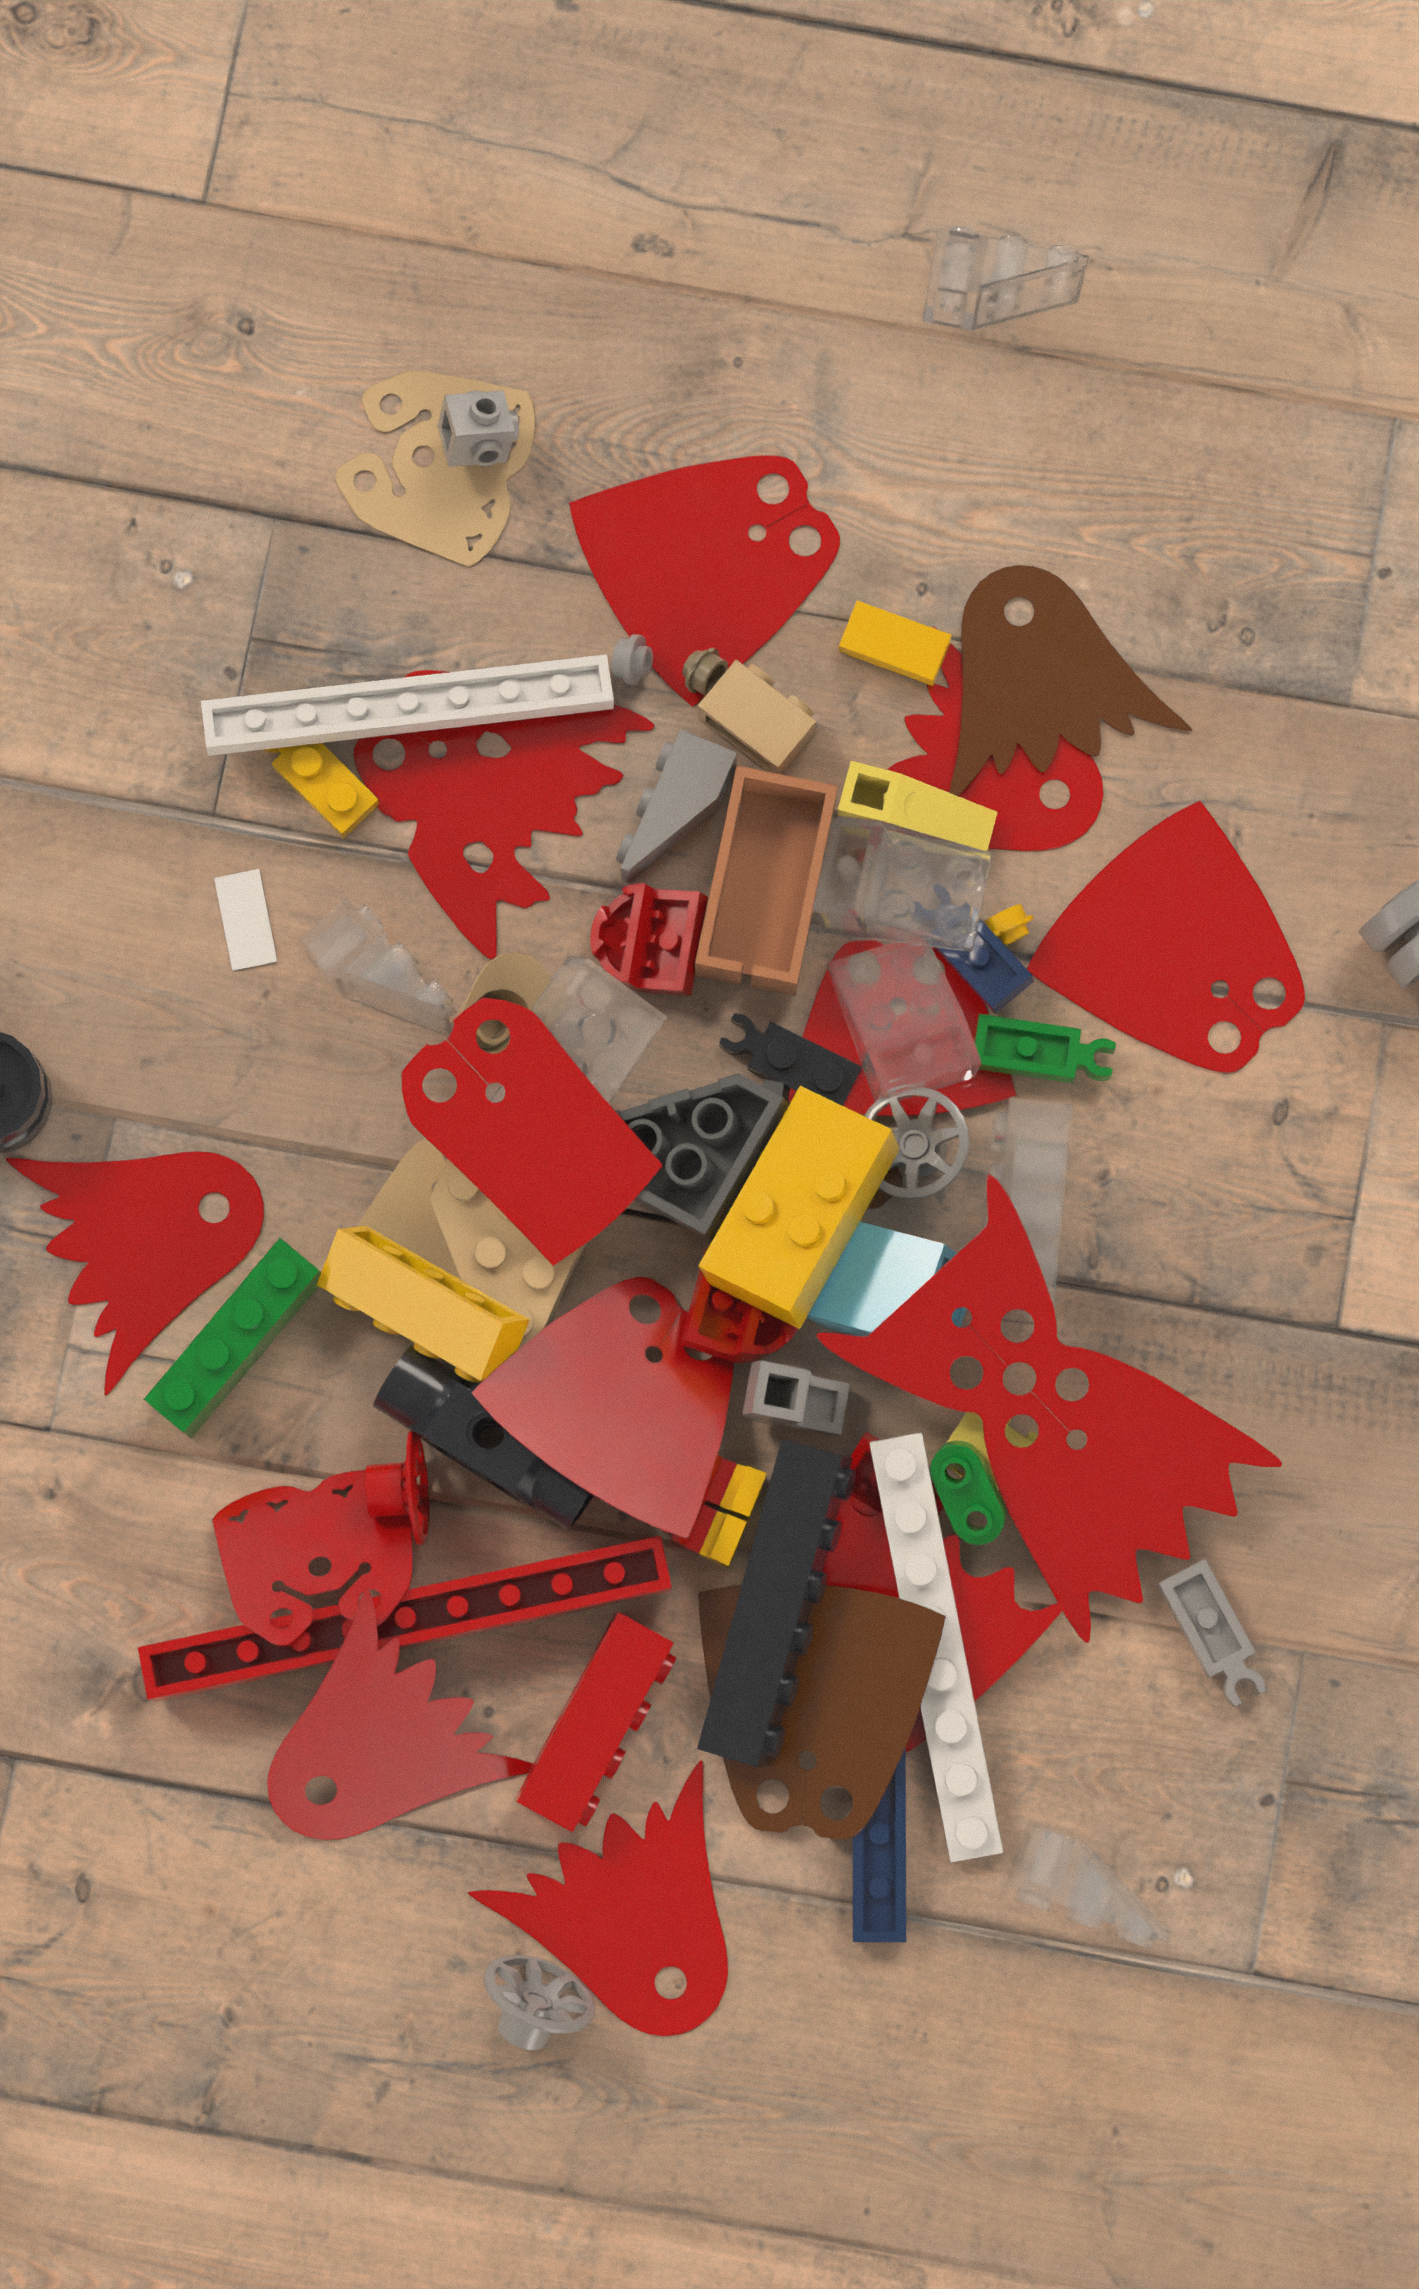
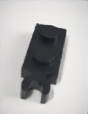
[719,1013,862,1106]

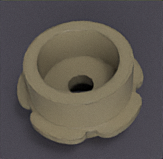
[682,648,728,696]

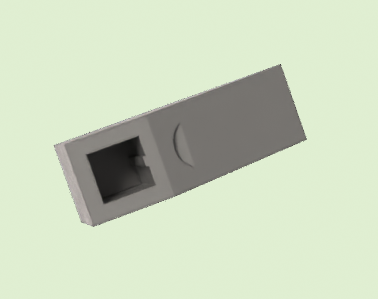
[616,730,737,882]

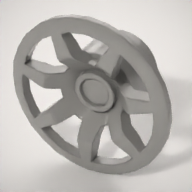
[865,1086,969,1199]
[483,1955,596,2050]

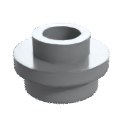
[612,634,653,686]

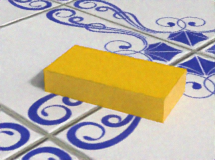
[839,600,952,686]

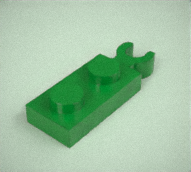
[971,1014,1116,1083]

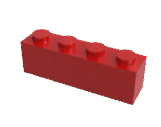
[514,1612,677,1833]

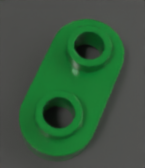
[930,1440,1006,1545]

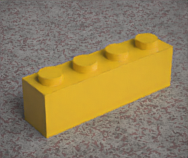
[316,1225,530,1383]

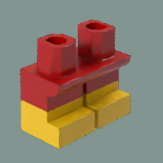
[659,1455,767,1569]

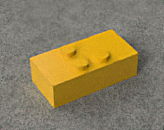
[698,1086,900,1329]

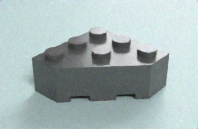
[615,1073,789,1243]

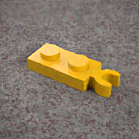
[264,743,380,839]

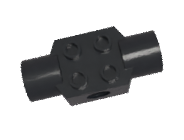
[373,1345,594,1531]

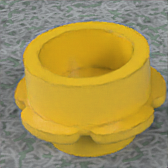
[984,903,1034,946]

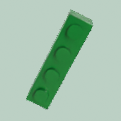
[143,1237,321,1439]

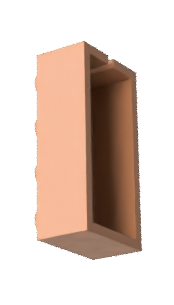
[695,766,838,997]

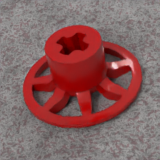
[365,1430,430,1545]

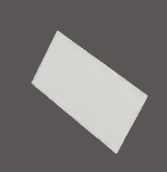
[214,869,277,971]

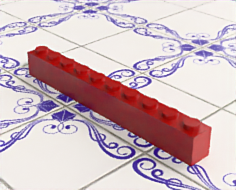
[137,1536,673,1702]

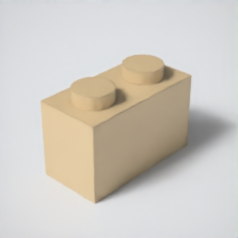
[698,660,816,774]

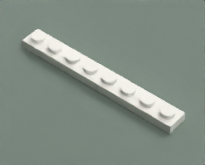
[201,655,614,756]
[870,1432,1003,1862]

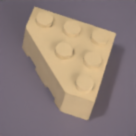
[429,1159,585,1349]

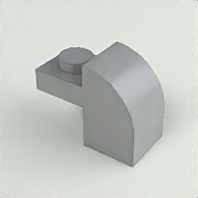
[742,1360,850,1436]

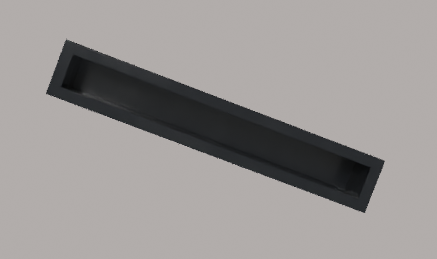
[697,1439,856,1767]

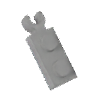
[1157,1559,1266,1707]

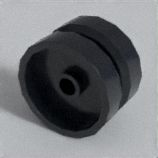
[0,1032,53,1153]

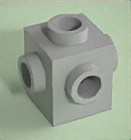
[438,390,519,467]

